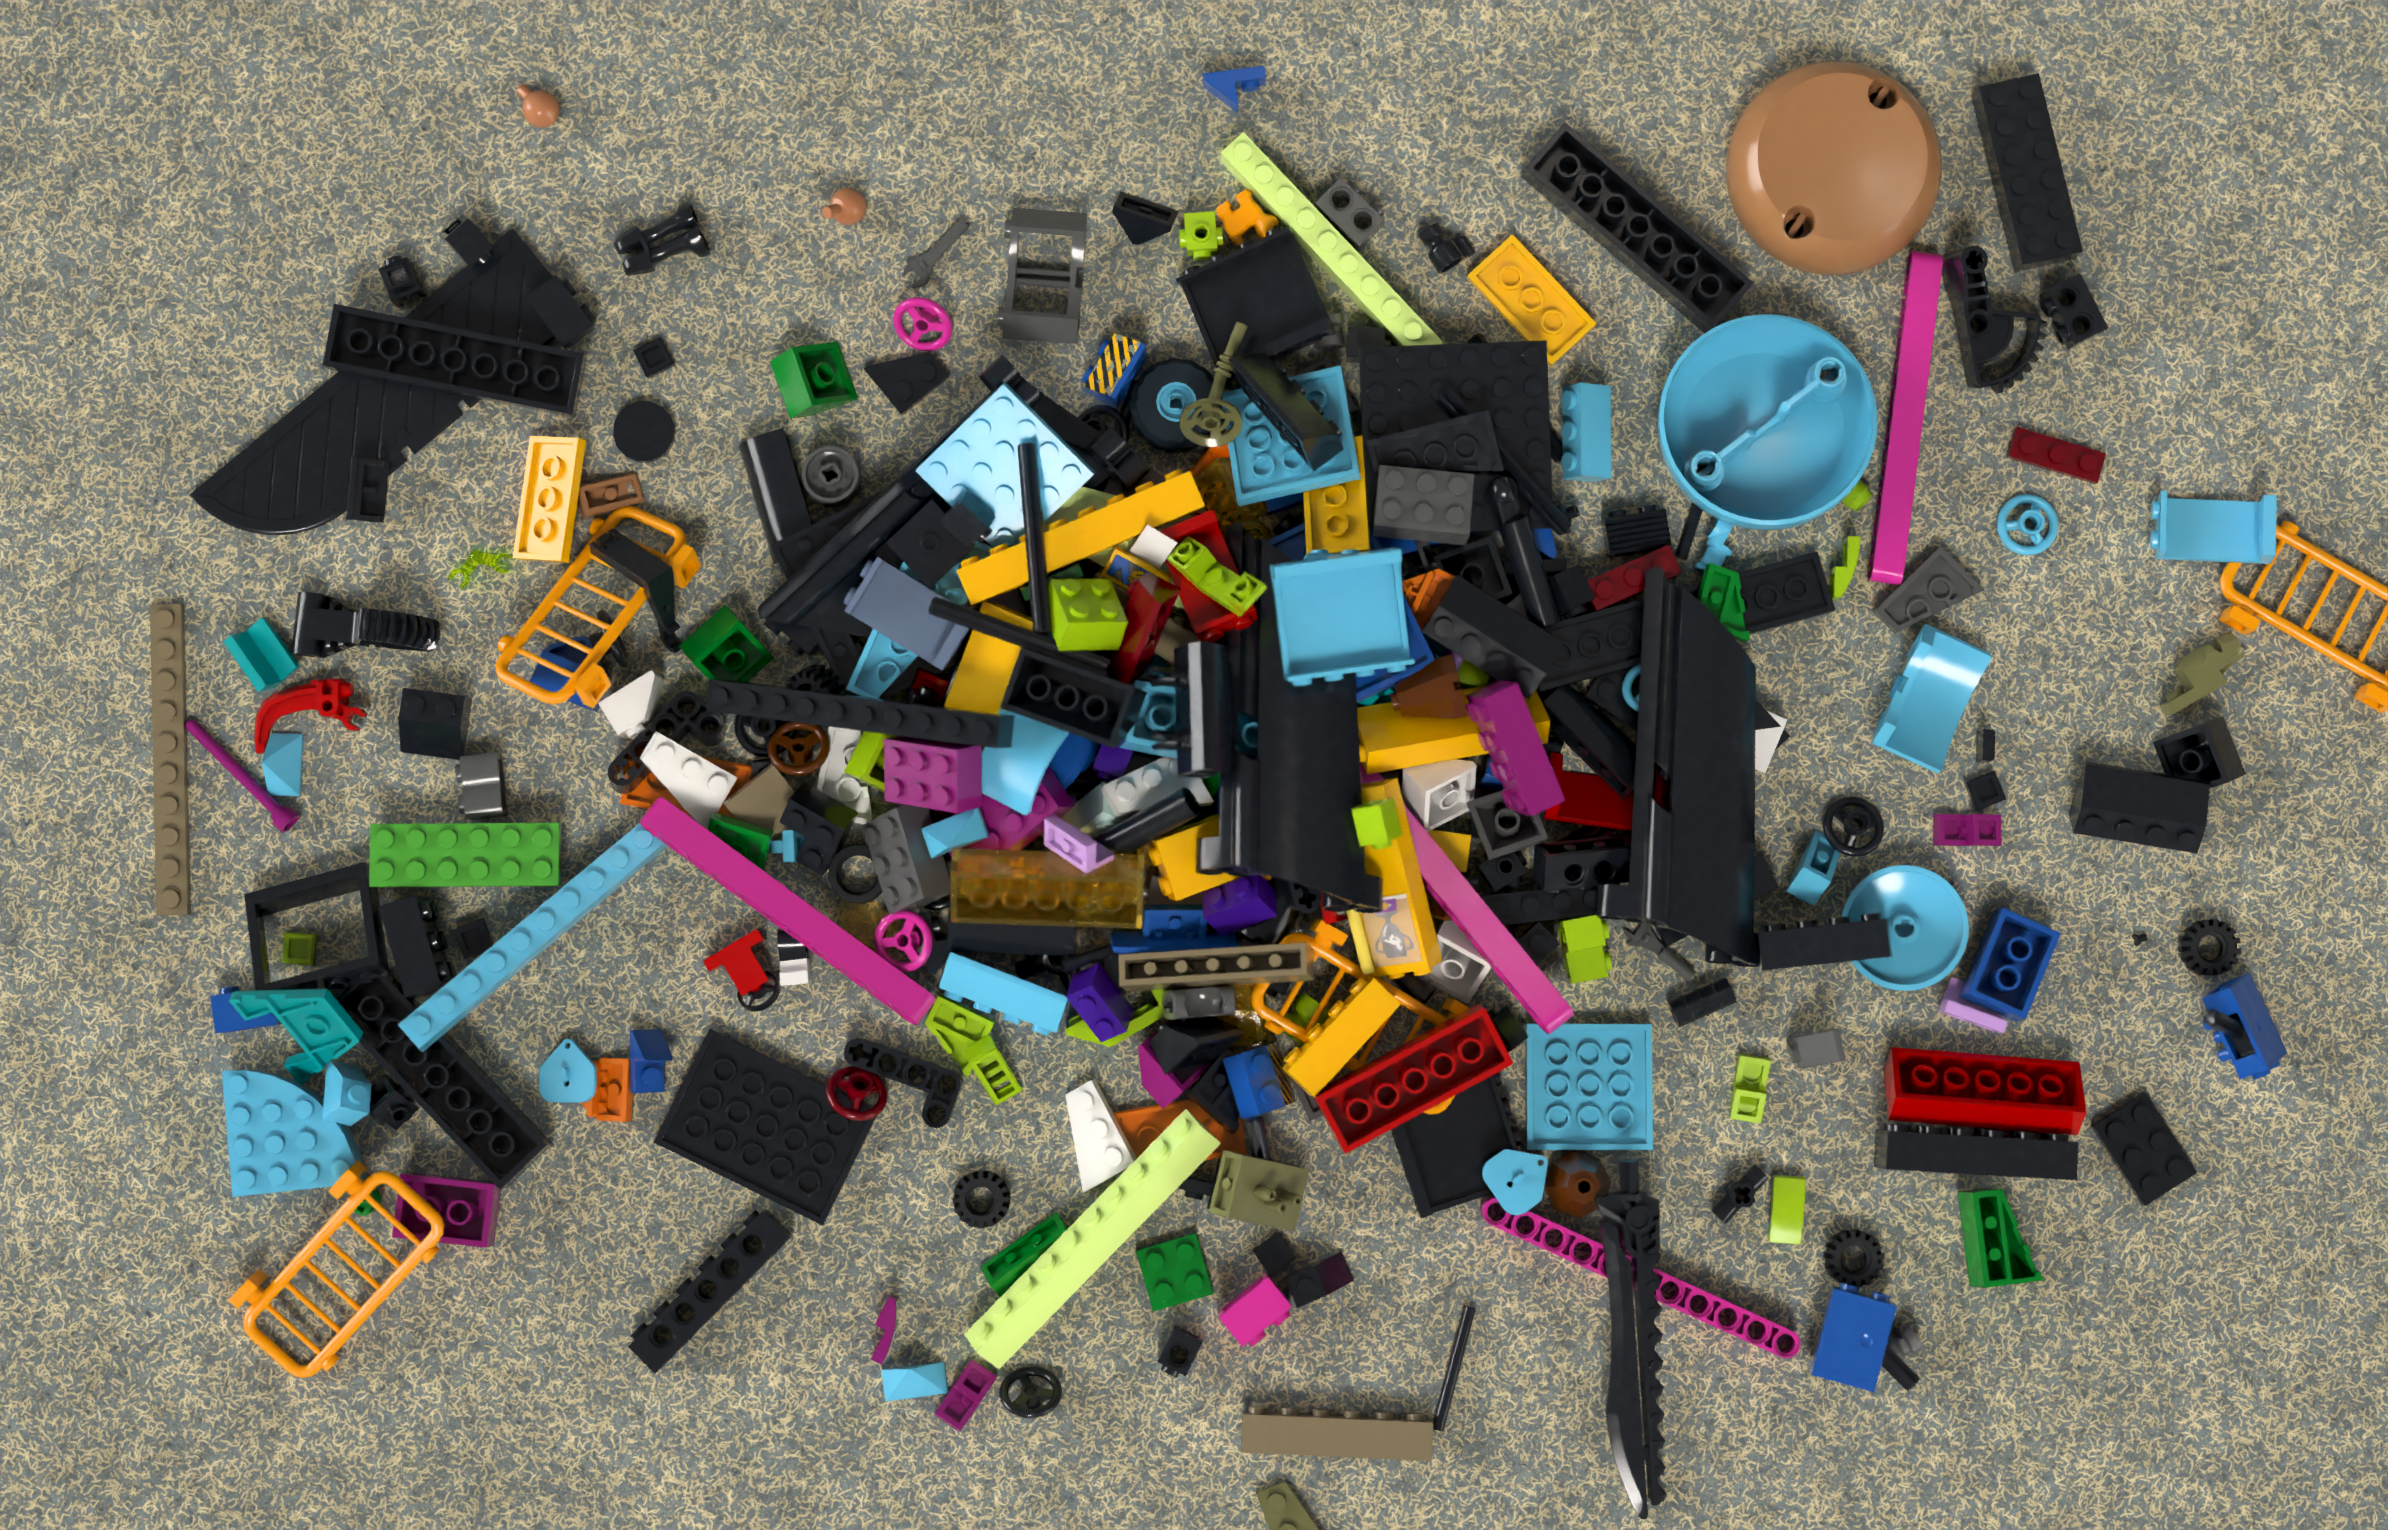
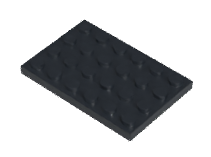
[654,1029,878,1226]

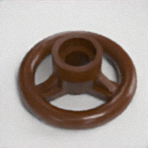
[768,721,830,776]

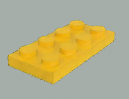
[1466,234,1597,367]
[513,436,586,563]
[1303,436,1371,554]

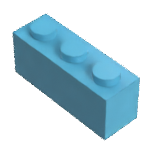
[1561,382,1611,482]

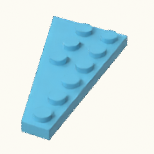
[846,541,993,698]

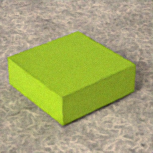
[281,932,318,965]

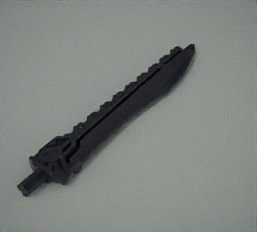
[1595,1159,1666,1520]

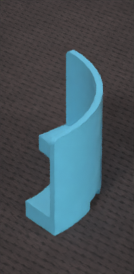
[1872,624,1992,773]
[981,709,1069,815]

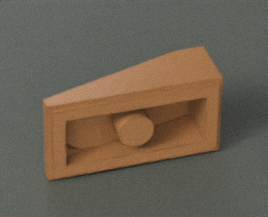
[577,472,645,520]

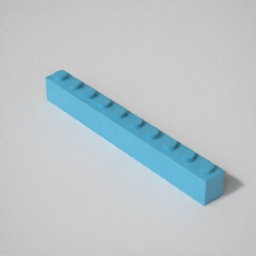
[398,823,667,1052]

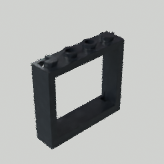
[244,862,389,991]

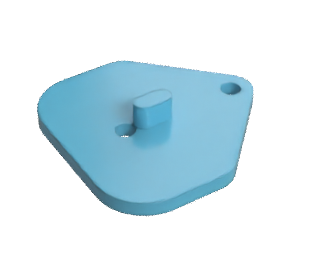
[539,1039,597,1103]
[1482,1149,1548,1215]

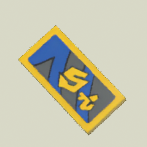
[1101,546,1171,590]

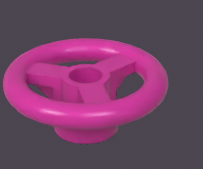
[893,297,953,351]
[874,910,933,972]

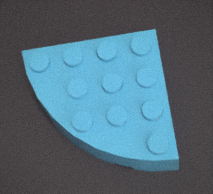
[222,1070,367,1197]

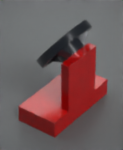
[703,929,780,1012]

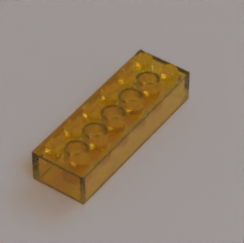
[950,848,1145,929]

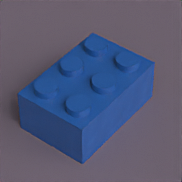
[1958,908,2061,1022]

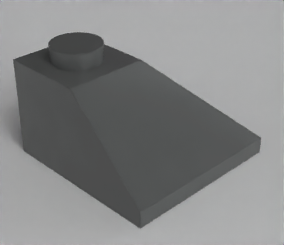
[1467,790,1548,860]

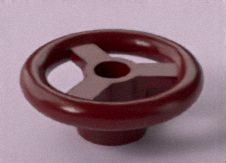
[826,1066,888,1121]

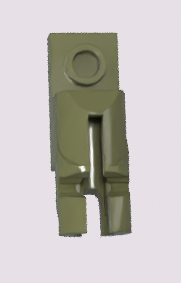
[2160,632,2244,716]

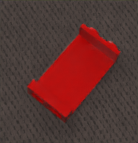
[1159,509,1258,642]
[1544,752,1667,831]

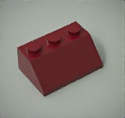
[1106,572,1181,685]

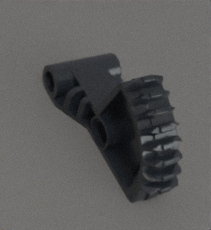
[1942,246,2048,394]
[291,592,441,658]

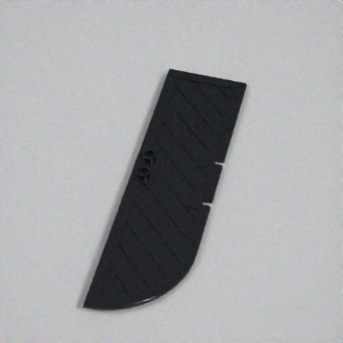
[190,228,556,535]

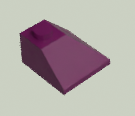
[1138,1019,1214,1109]

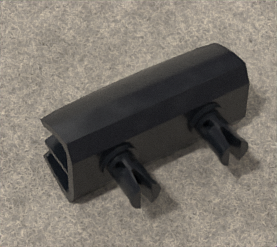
[1149,641,1232,778]

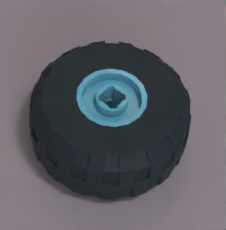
[1130,358,1222,453]

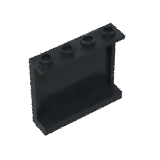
[1176,226,1336,384]
[1391,1072,1522,1218]

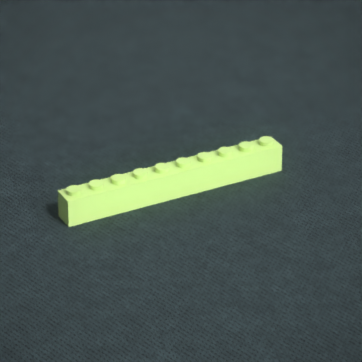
[1220,132,1445,346]
[964,1109,1221,1369]

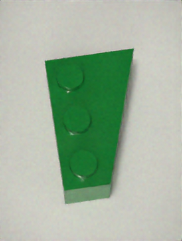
[1958,1188,2043,1288]

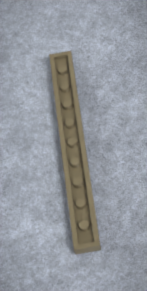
[150,604,191,916]

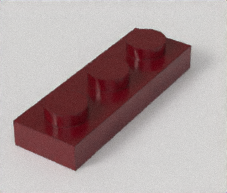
[2006,427,2106,484]

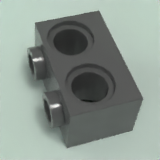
[1314,177,1385,252]

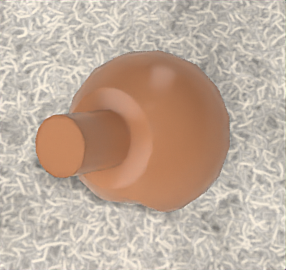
[517,84,560,128]
[822,187,867,225]

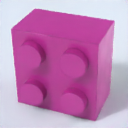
[1218,1272,1292,1347]

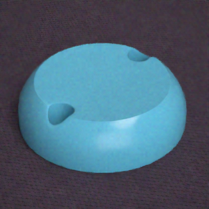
[1657,314,1878,531]

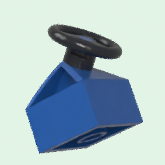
[530,610,629,713]

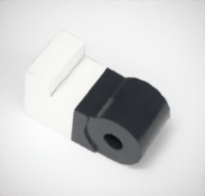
[777,928,812,986]

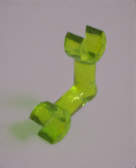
[448,549,513,589]

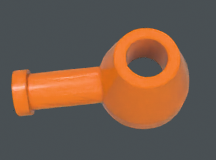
[1188,429,1230,481]

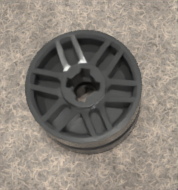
[802,446,862,508]

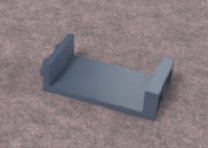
[843,557,969,671]

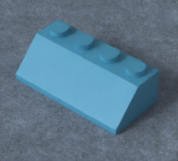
[939,952,1069,1037]

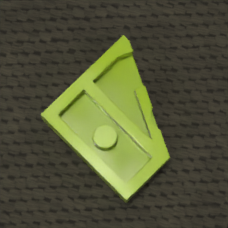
[925,994,996,1077]

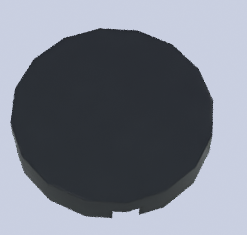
[613,401,676,463]

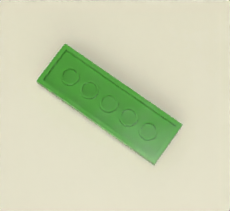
[369,823,561,887]

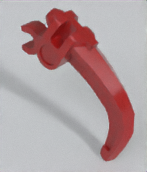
[254,678,368,754]

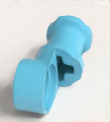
[1693,519,1733,574]

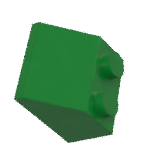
[770,341,858,419]
[679,605,774,682]

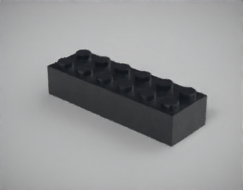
[1971,73,2083,273]
[1874,1123,2078,1181]

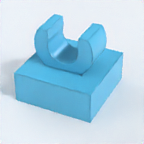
[771,830,806,863]

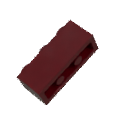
[1587,545,1682,613]

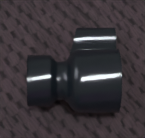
[1418,222,1476,274]

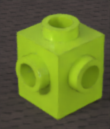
[1179,211,1223,261]

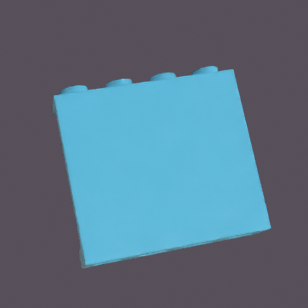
[1270,547,1415,686]

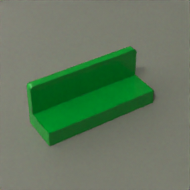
[980,1212,1068,1297]

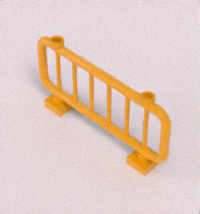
[495,506,702,708]
[2218,520,2388,713]
[1251,918,1470,1115]
[228,1160,444,1378]

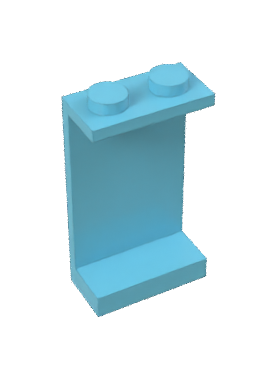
[2150,491,2277,564]

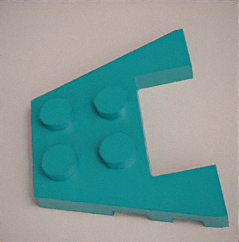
[229,989,363,1084]

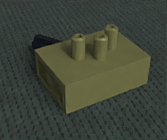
[1209,1116,1309,1231]

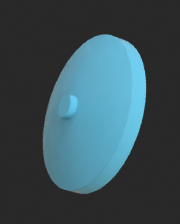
[1842,865,1969,991]

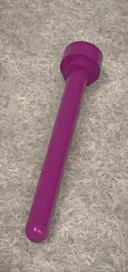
[185,719,300,833]

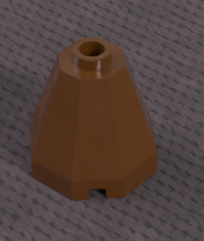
[1390,654,1468,719]
[1544,1150,1611,1218]

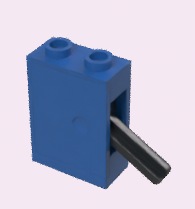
[2202,973,2288,1080]
[1810,1282,1920,1392]

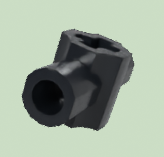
[1711,1165,1769,1224]

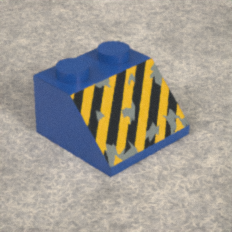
[1082,333,1147,409]
[1222,1042,1295,1119]

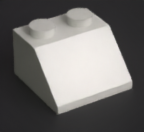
[598,670,664,740]
[1402,759,1477,832]
[1424,914,1491,1004]

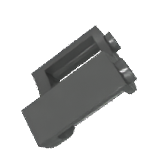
[998,208,1087,344]

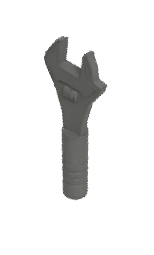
[902,219,969,288]
[1623,923,1696,982]

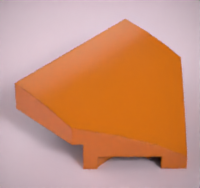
[1402,568,1456,630]
[568,1058,633,1122]

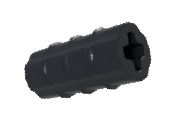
[1668,978,1737,1027]

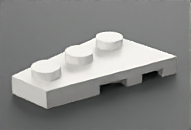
[816,727,873,825]
[640,731,737,829]
[1101,757,1214,817]
[1066,1079,1137,1193]

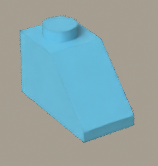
[1786,830,1840,906]
[322,1060,371,1126]

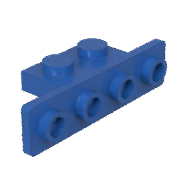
[1110,904,1239,954]

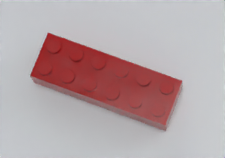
[1314,1004,1514,1154]
[1884,1047,2087,1135]

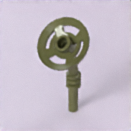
[1180,322,1248,447]

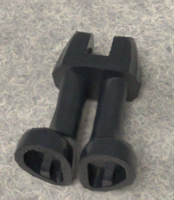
[614,201,711,276]

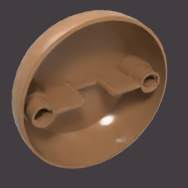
[1726,60,1942,276]

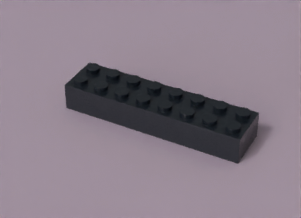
[1521,122,1754,334]
[322,304,587,418]
[336,972,553,1190]

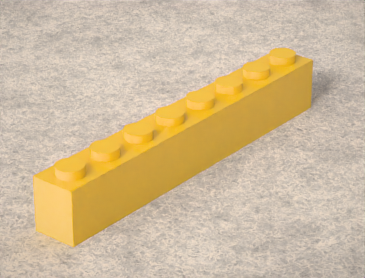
[956,469,1205,607]

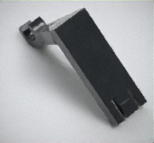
[589,528,682,653]

